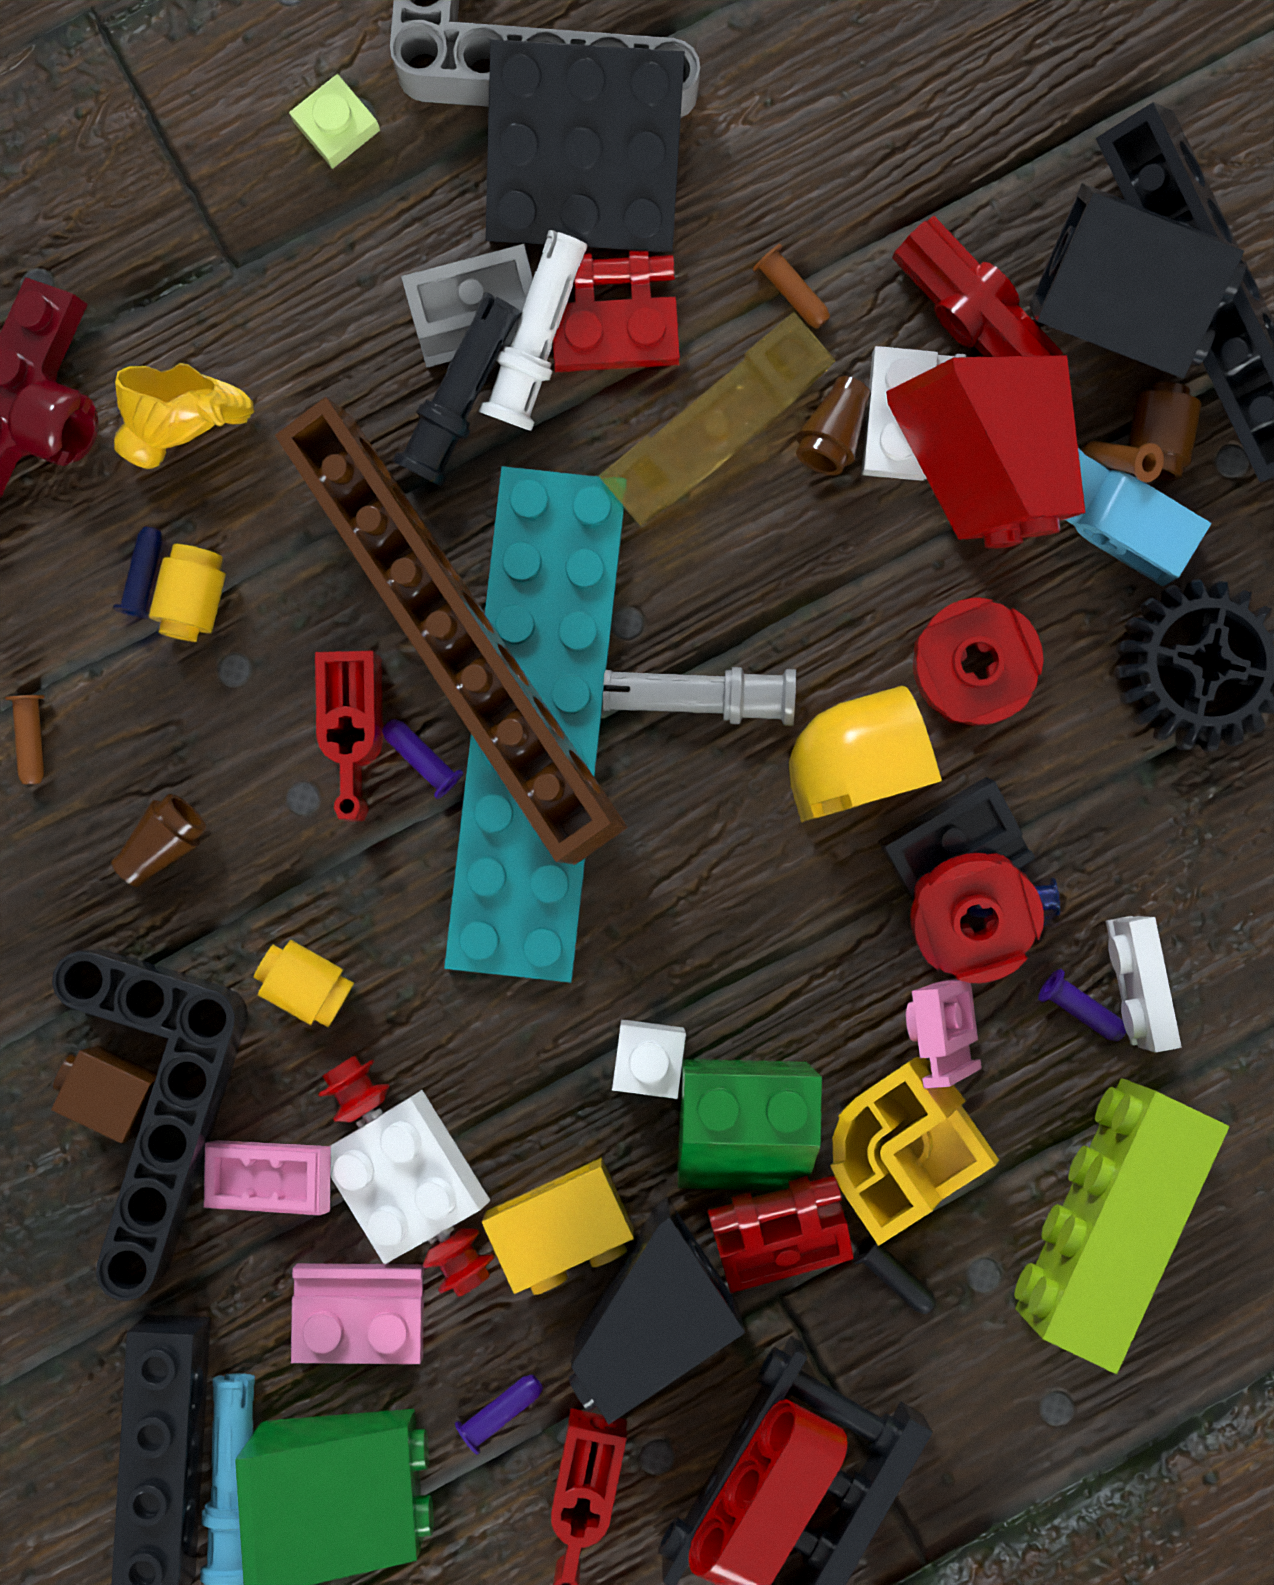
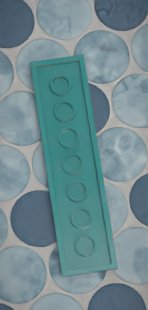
[444,466,627,983]

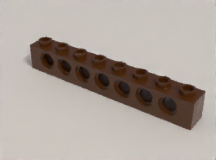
[275,396,628,865]

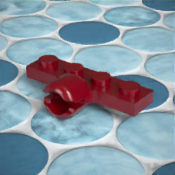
[0,277,99,499]

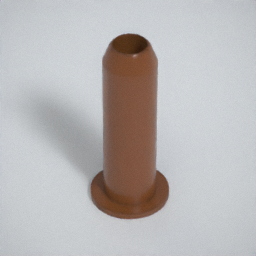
[752,244,830,328]
[1081,441,1164,482]
[5,695,45,785]

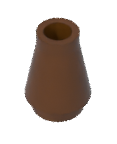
[796,376,871,476]
[111,794,206,887]

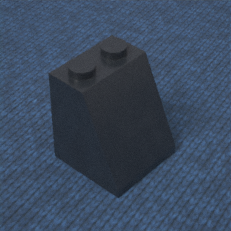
[1029,183,1246,378]
[569,1196,745,1424]

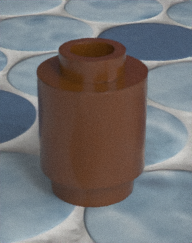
[1128,382,1201,481]

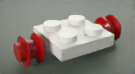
[318,1055,495,1297]

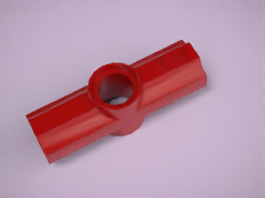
[892,216,1063,357]

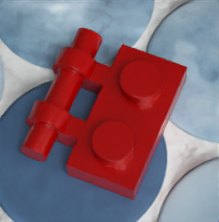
[553,250,680,373]
[708,1175,854,1293]

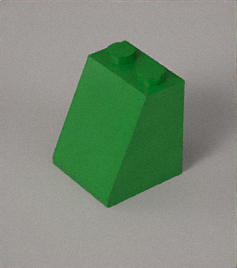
[678,1059,822,1191]
[235,1409,434,1585]

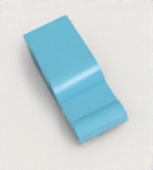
[1065,448,1212,587]

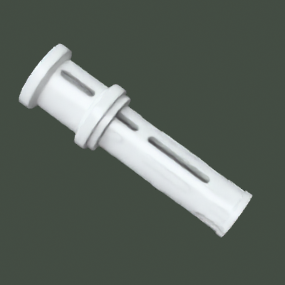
[478,230,588,431]

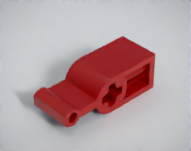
[315,651,383,822]
[551,1408,627,1585]

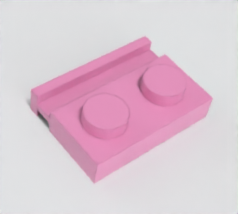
[906,978,982,1088]
[291,1263,424,1364]

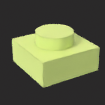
[289,74,380,169]

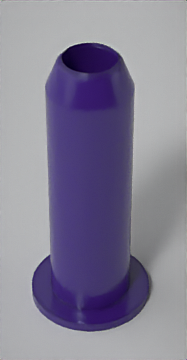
[382,719,463,799]
[1038,969,1126,1042]
[455,1374,543,1455]

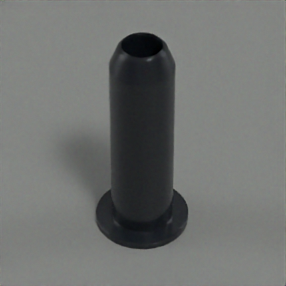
[852,1235,936,1314]

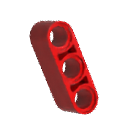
[689,1399,847,1585]

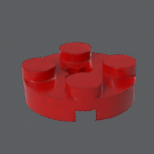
[913,597,1044,726]
[910,853,1044,983]

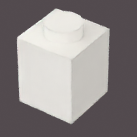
[612,1019,686,1099]

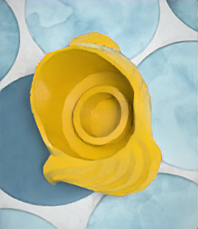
[114,363,254,469]

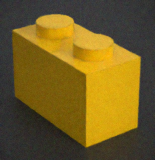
[482,1158,634,1295]

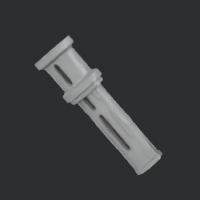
[603,667,796,726]

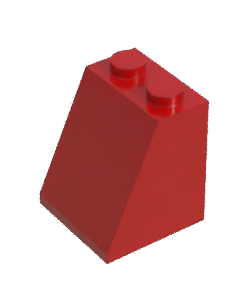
[886,355,1086,548]

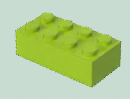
[1014,1078,1230,1374]

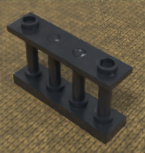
[658,1336,933,1585]

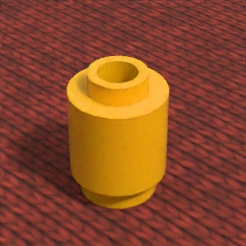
[149,544,226,642]
[253,940,354,1028]

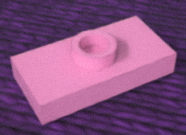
[204,1140,331,1215]

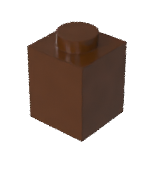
[51,1045,157,1143]

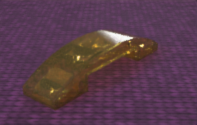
[599,312,835,526]

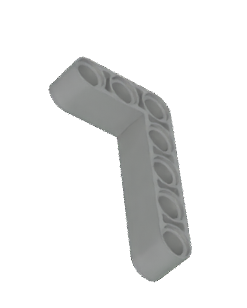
[390,0,700,117]

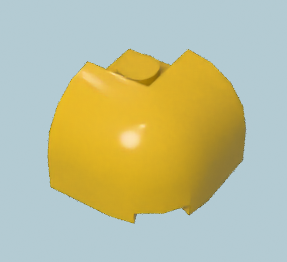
[789,686,942,822]
[830,1057,999,1246]

